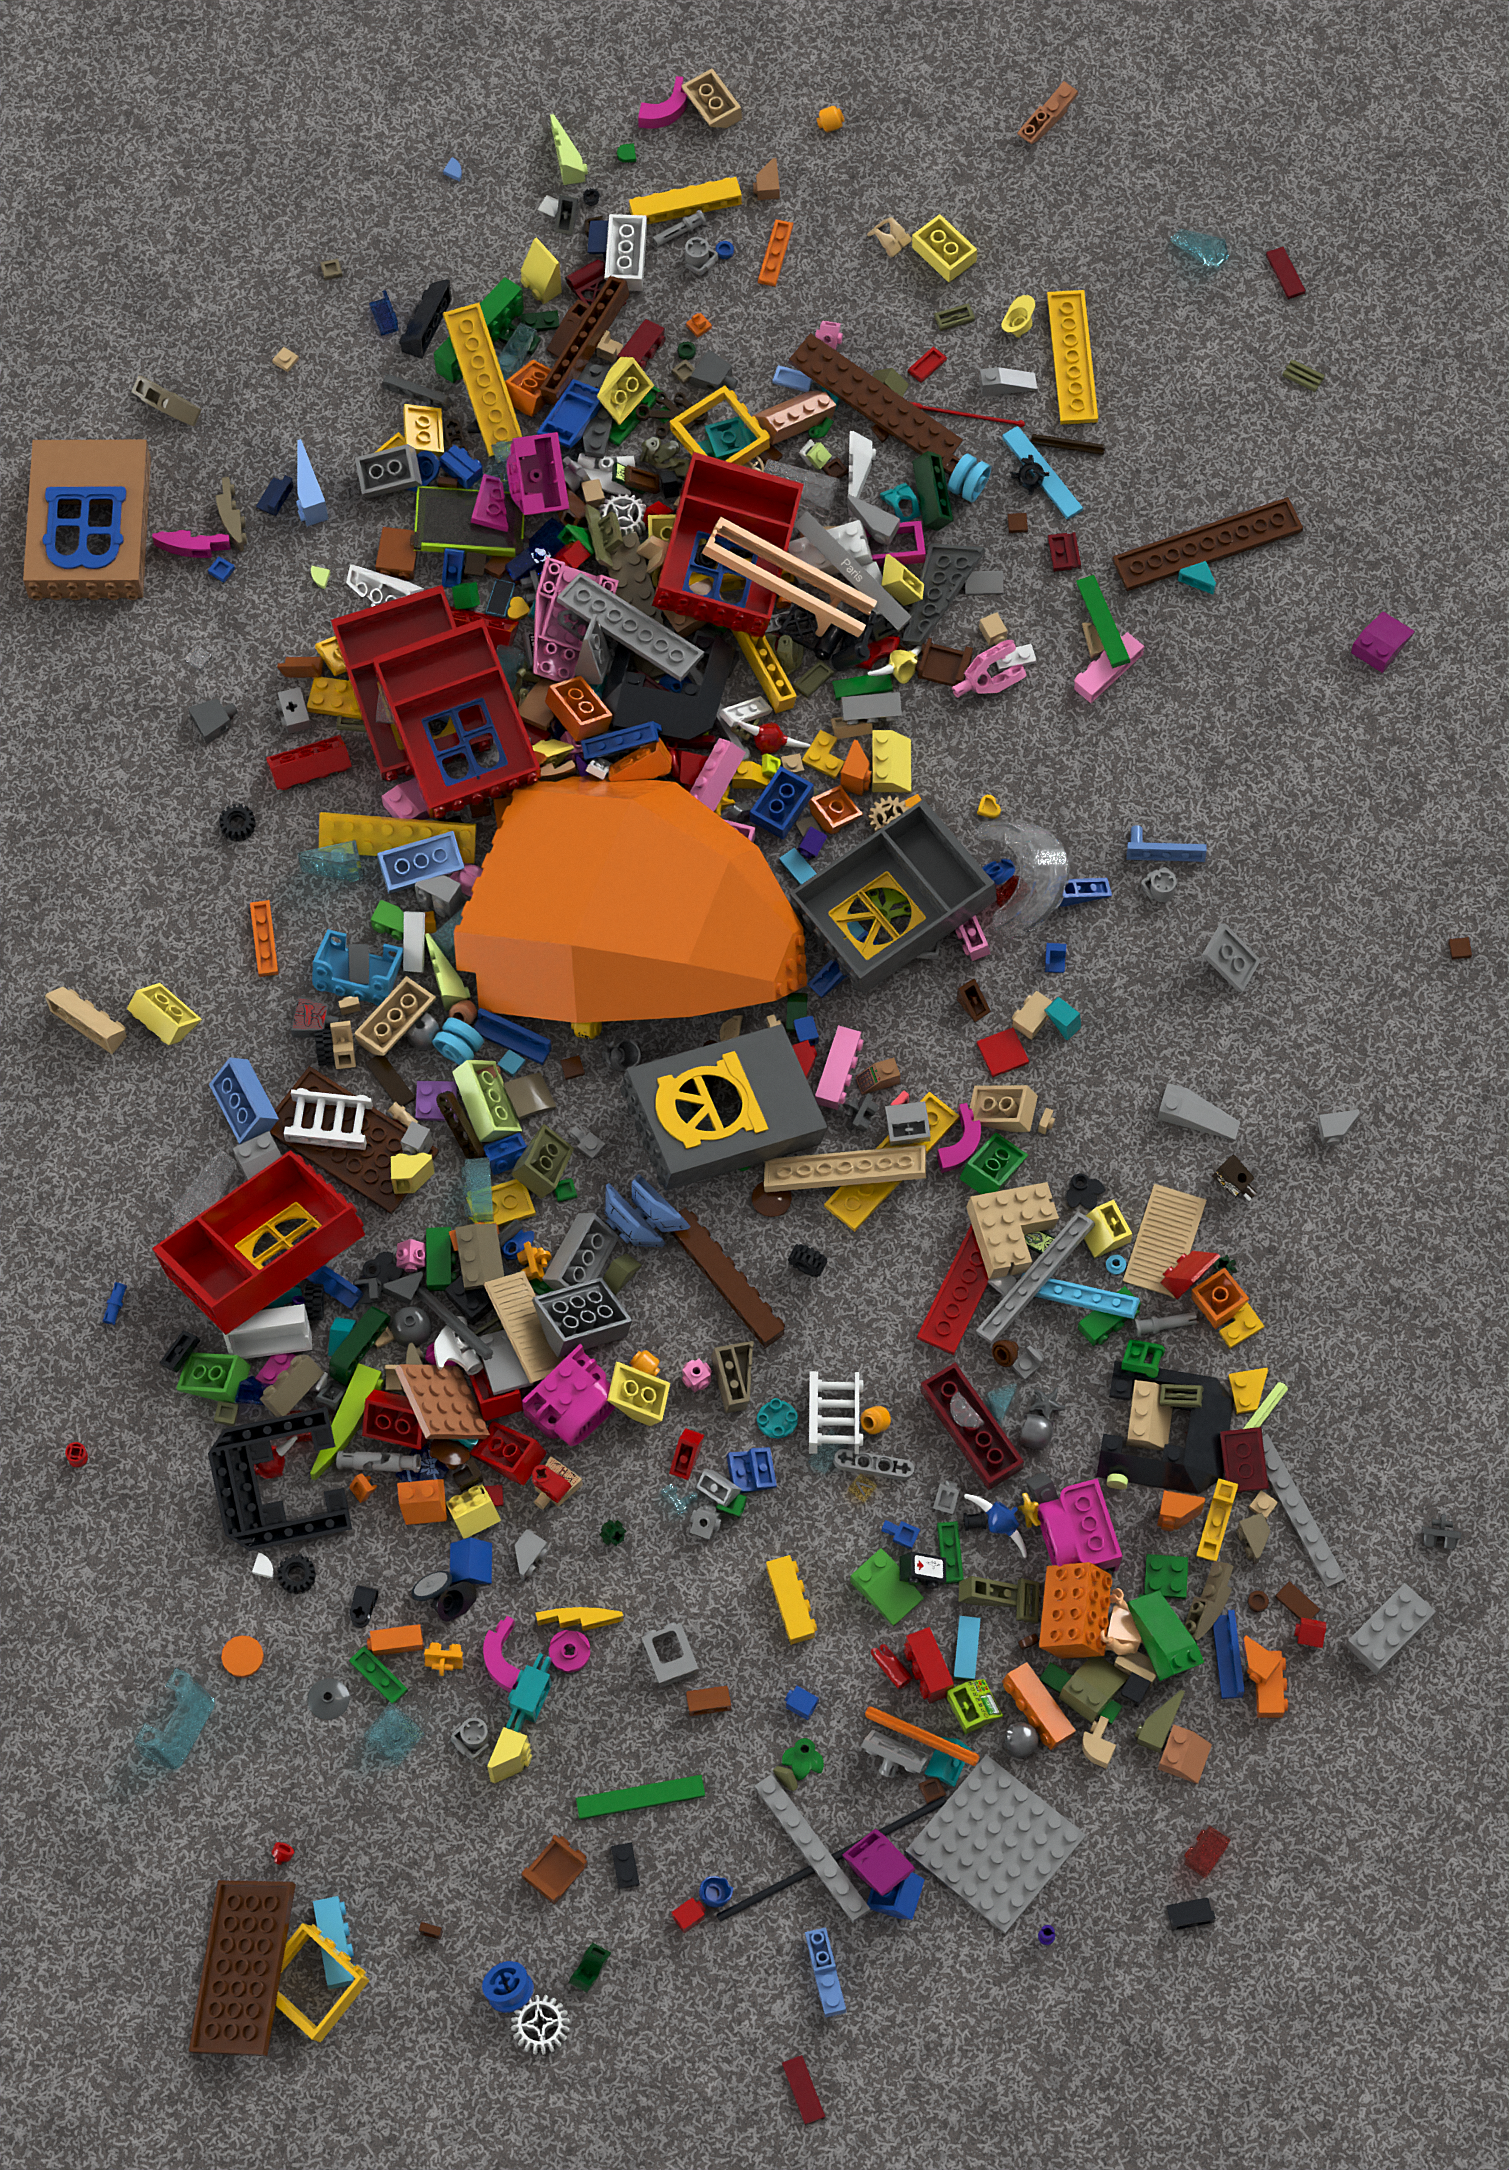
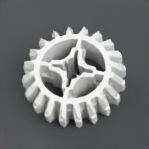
[599,493,646,536]
[511,1995,570,2055]

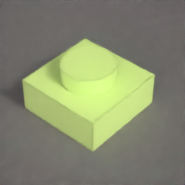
[806,442,831,469]

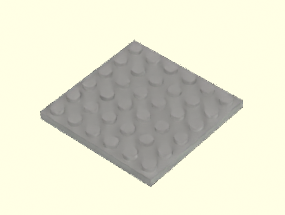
[905,1754,1086,1934]

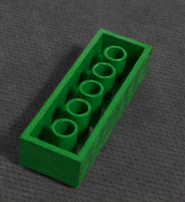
[434,277,524,384]

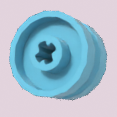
[948,453,991,503]
[432,1017,484,1065]

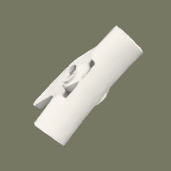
[577,453,635,496]
[434,1316,483,1375]

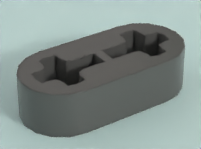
[726,803,752,823]

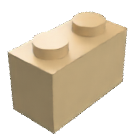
[1012,991,1053,1040]

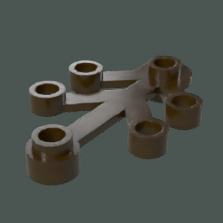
[635,392,708,439]

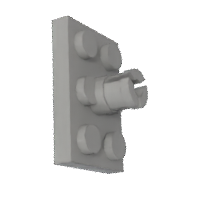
[1202,924,1261,992]
[861,1729,931,1778]

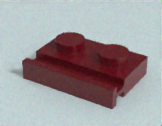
[1047,532,1081,572]

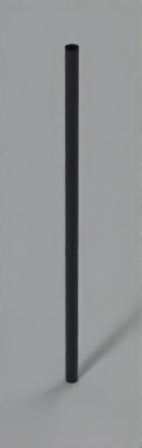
[716,1797,946,1922]

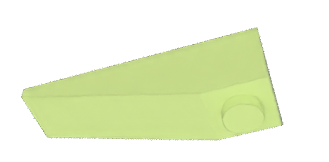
[550,114,588,185]
[425,933,471,1011]

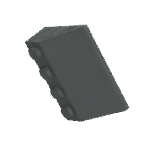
[532,1277,632,1358]

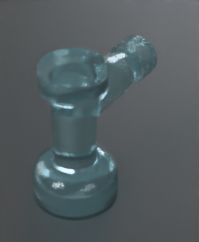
[661,1483,698,1515]

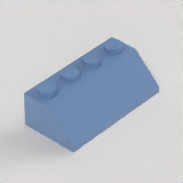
[209,1058,279,1144]

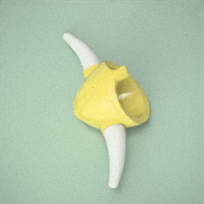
[868,646,922,684]

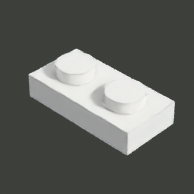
[996,644,1036,672]

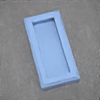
[772,365,813,392]

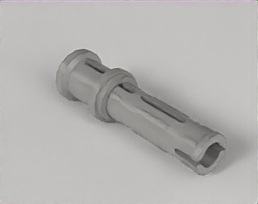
[652,210,707,247]
[1134,1311,1197,1337]

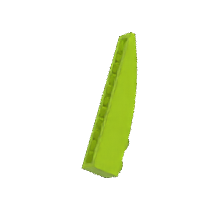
[310,1363,384,1481]

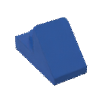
[441,548,465,588]

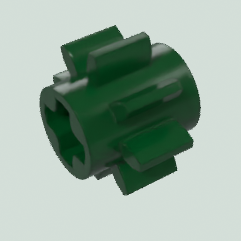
[1212,1255,1237,1276]
[599,1520,627,1546]

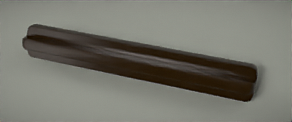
[1031,434,1105,455]

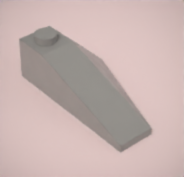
[1158,1083,1240,1140]

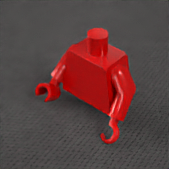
[665,742,709,793]

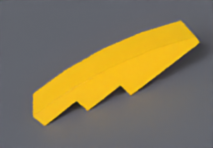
[535,1607,624,1631]

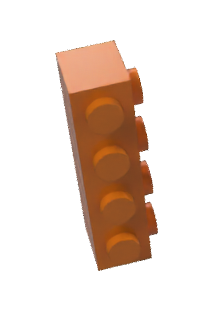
[1002,1662,1076,1751]

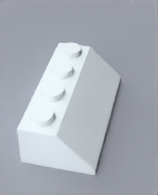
[605,214,647,291]

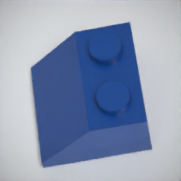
[867,1872,925,1920]

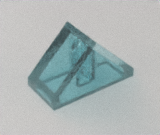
[986,1383,1018,1426]

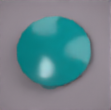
[757,1398,798,1439]

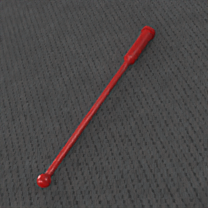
[910,402,1025,427]

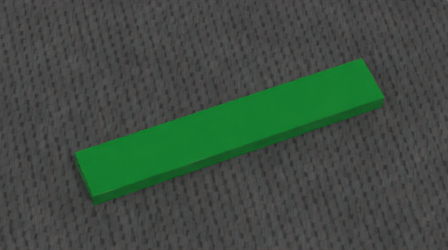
[1076,575,1131,669]
[576,1775,705,1820]

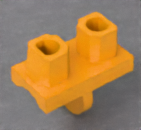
[517,1241,552,1281]
[424,1642,463,1676]

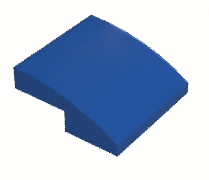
[726,1447,777,1494]

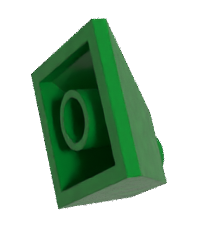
[557,524,595,563]

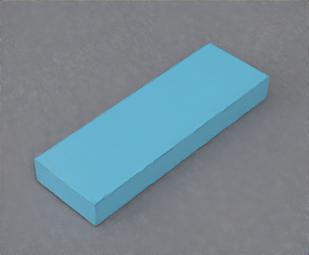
[954,1616,981,1681]

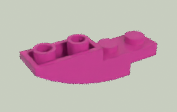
[152,530,231,558]

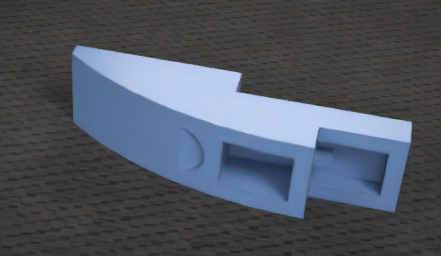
[805,1928,846,2018]

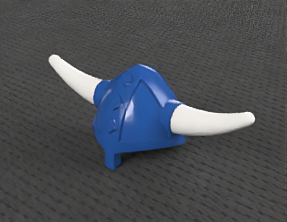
[964,1494,1027,1558]

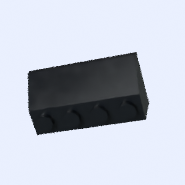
[399,279,452,359]

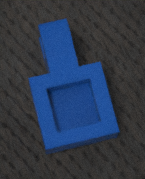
[881,1520,920,1550]

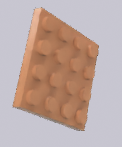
[395,1364,490,1439]

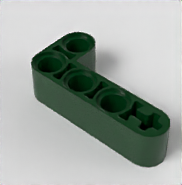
[329,1306,391,1387]

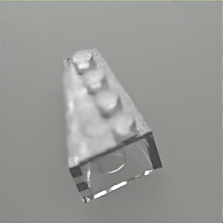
[763,459,840,521]
[170,1149,236,1226]

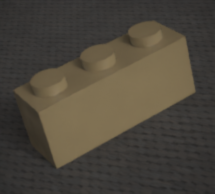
[260,1355,324,1417]

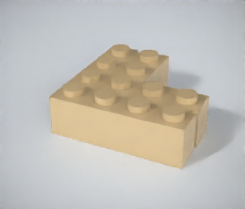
[966,1182,1059,1279]

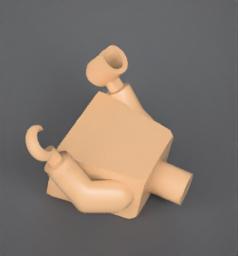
[1100,1588,1143,1655]

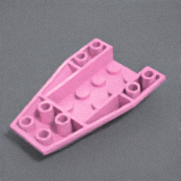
[533,557,619,682]

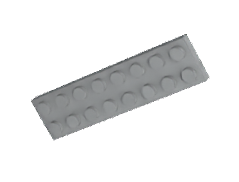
[557,572,704,682]

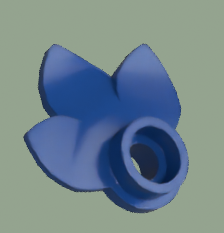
[499,1229,534,1260]

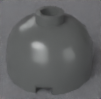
[391,1306,432,1348]

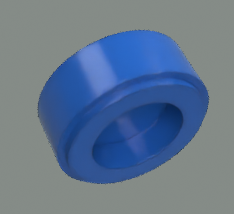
[715,241,734,259]

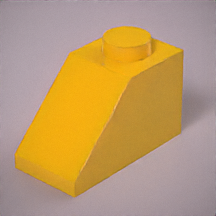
[732,761,771,789]

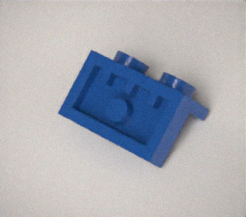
[483,1132,527,1175]

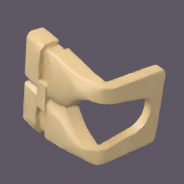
[867,217,912,257]

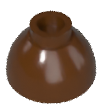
[991,1339,1019,1367]

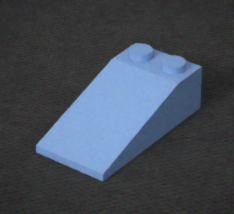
[296,439,328,526]
[377,831,465,894]

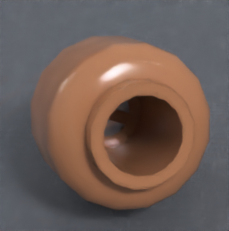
[448,1000,477,1025]

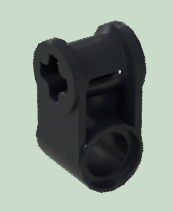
[349,1585,379,1628]

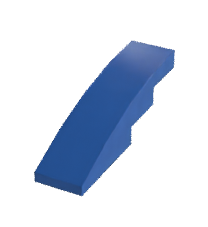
[807,930,881,998]

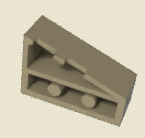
[711,1341,754,1413]

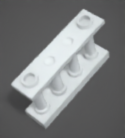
[284,1088,373,1150]
[809,1371,863,1454]

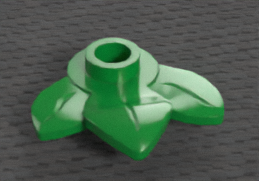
[782,1738,824,1781]

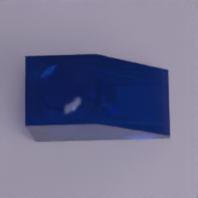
[505,544,552,581]

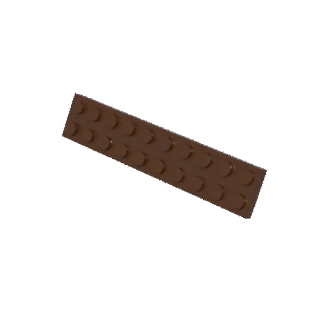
[788,333,963,464]
[1112,497,1303,591]

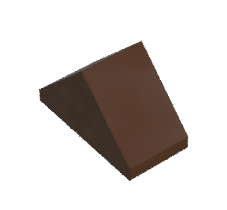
[957,978,991,1022]

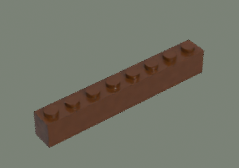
[540,276,630,406]
[670,1207,785,1349]

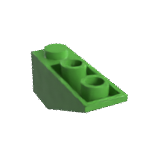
[371,900,427,948]

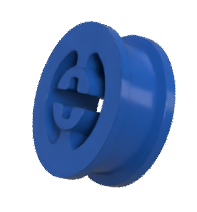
[482,1961,534,2013]

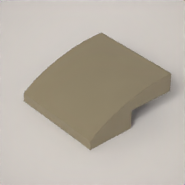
[503,1073,556,1120]

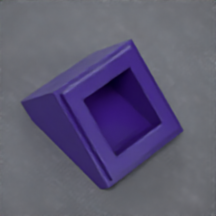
[574,753,591,777]

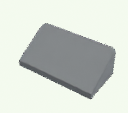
[965,571,1004,595]
[696,1469,741,1507]

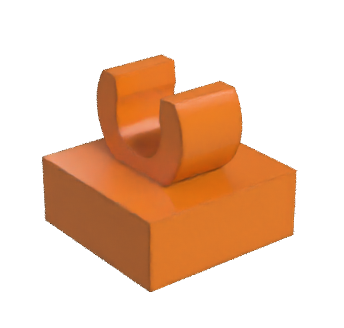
[686,313,712,338]
[349,1473,377,1503]

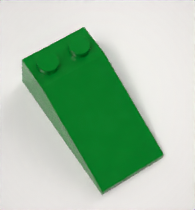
[1127,1591,1205,1681]

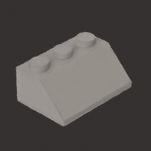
[840,692,902,725]

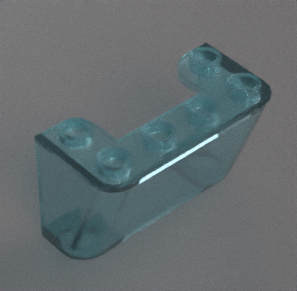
[134,1667,215,1770]

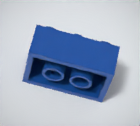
[750,766,814,840]

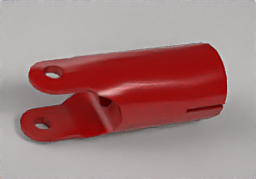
[871,1644,913,1690]

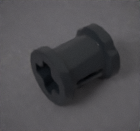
[963,1511,986,1531]

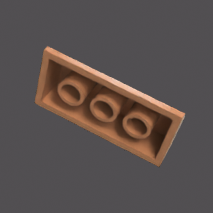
[751,391,837,445]

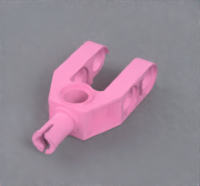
[951,640,1026,698]

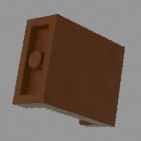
[915,637,973,686]

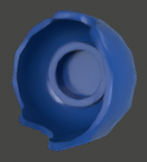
[699,1876,733,1908]

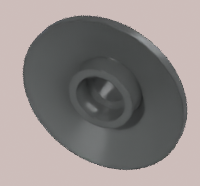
[307,1678,350,1720]

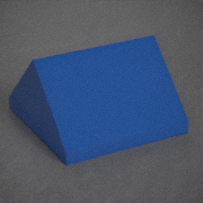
[450,1537,492,1584]

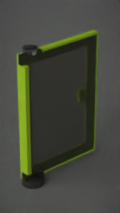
[410,486,529,558]

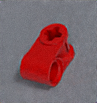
[532,1465,572,1503]

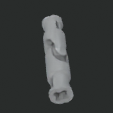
[336,1451,421,1473]

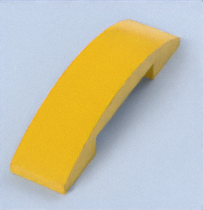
[1196,1478,1238,1562]

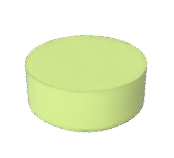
[1107,1474,1128,1490]

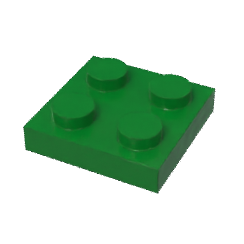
[1144,1554,1188,1599]

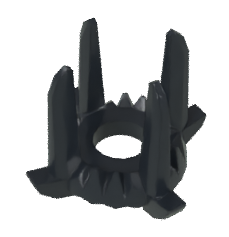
[1010,455,1049,495]

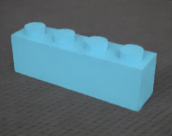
[313,1896,355,1990]

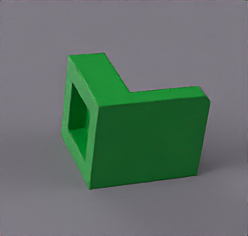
[451,582,480,609]
[716,1494,748,1518]

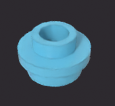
[1106,1255,1126,1275]

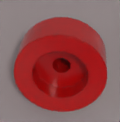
[271,1842,294,1865]

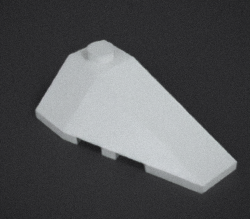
[848,431,876,516]
[346,565,424,607]

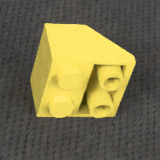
[881,554,924,606]
[391,1153,434,1194]
[1084,1200,1132,1259]
[446,1484,501,1539]

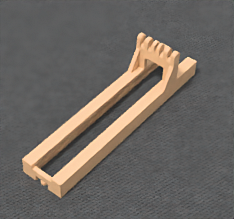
[702,517,877,638]

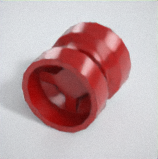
[65,1442,88,1468]

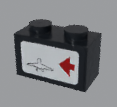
[899,1551,946,1589]

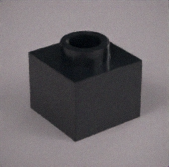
[660,470,682,499]

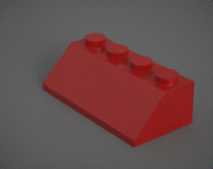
[449,606,519,655]
[266,735,352,790]

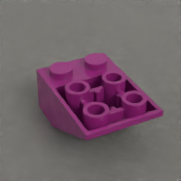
[843,1828,916,1896]

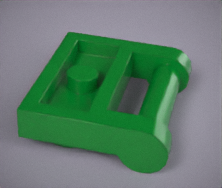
[1121,1339,1165,1378]

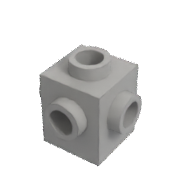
[690,1505,722,1539]

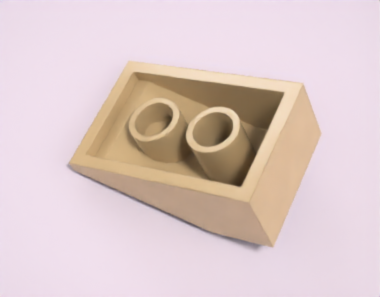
[969,1085,1038,1132]

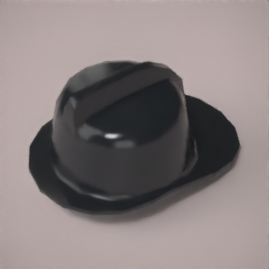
[430,1581,477,1622]

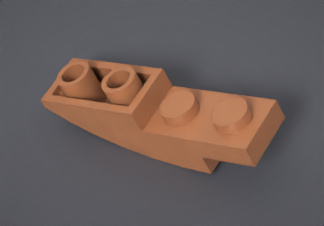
[1017,81,1078,144]

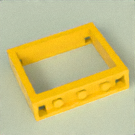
[669,385,770,466]
[276,1923,370,2042]

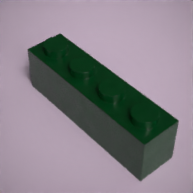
[912,451,953,531]

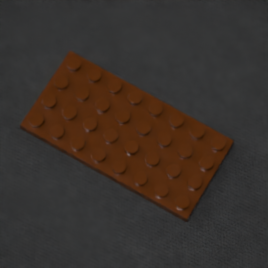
[269,1066,439,1215]
[189,1880,296,2056]

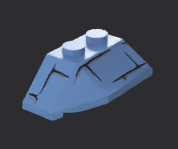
[632,1174,691,1232]
[604,1183,665,1247]

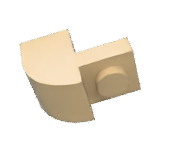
[330,1021,356,1069]
[1082,1716,1116,1769]

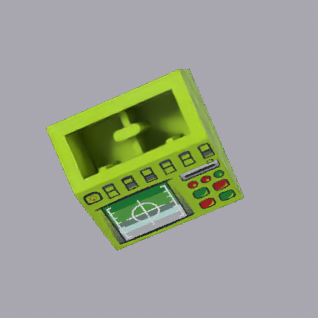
[946,1679,1003,1735]

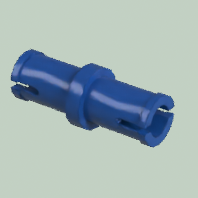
[102,1282,127,1325]

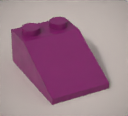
[1351,611,1415,673]

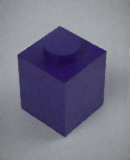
[797,826,827,859]

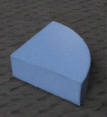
[443,157,462,181]

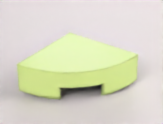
[311,566,330,589]

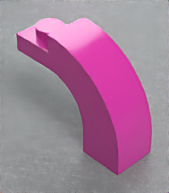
[638,76,688,129]
[936,1103,981,1173]
[483,1616,521,1693]

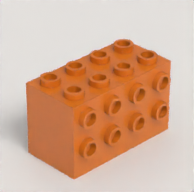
[1039,1562,1112,1659]

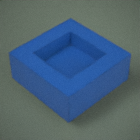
[208,557,235,583]

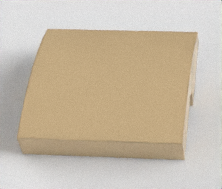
[538,760,576,782]

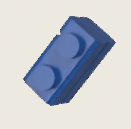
[439,445,483,489]

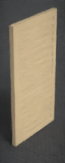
[1123,1184,1207,1298]
[484,1271,565,1384]

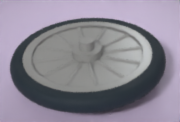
[411,1571,452,1601]

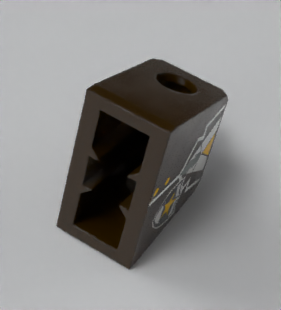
[1212,1154,1258,1201]

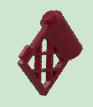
[565,259,628,306]

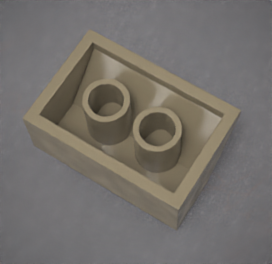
[455,1224,504,1291]

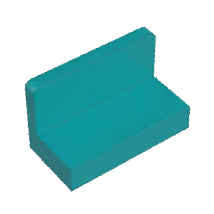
[925,1737,971,1787]

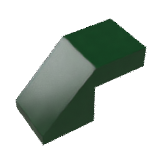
[786,993,808,1033]
[568,1943,611,1993]

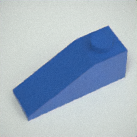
[1047,878,1112,907]

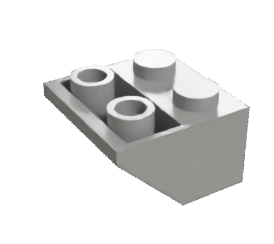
[415,875,463,918]
[885,1101,931,1146]

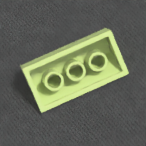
[452,1060,522,1142]

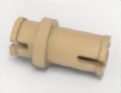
[388,1102,418,1128]

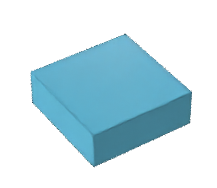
[497,1049,525,1077]

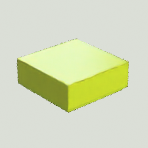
[762,753,781,778]

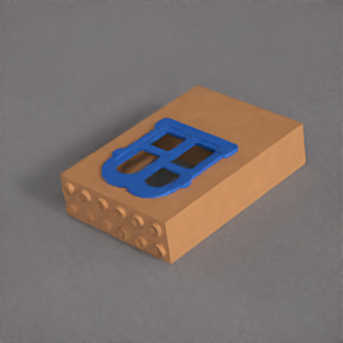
[23,439,151,600]

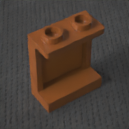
[375,527,420,581]
[521,1835,588,1905]

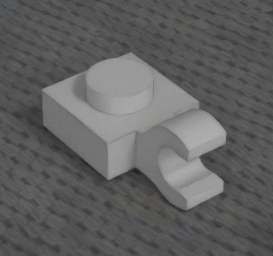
[570,1126,605,1160]

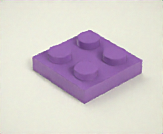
[415,1081,457,1121]

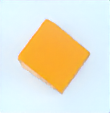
[424,911,437,934]

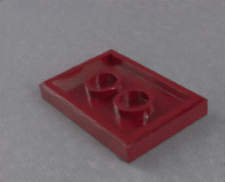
[1220,1427,1269,1493]

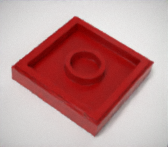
[976,1027,1029,1078]

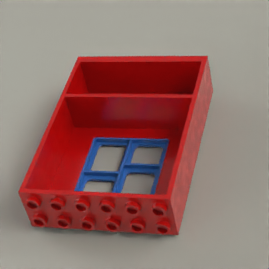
[652,452,804,638]
[372,618,541,819]

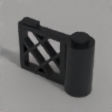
[779,604,845,661]
[831,610,877,671]

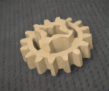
[869,796,910,832]

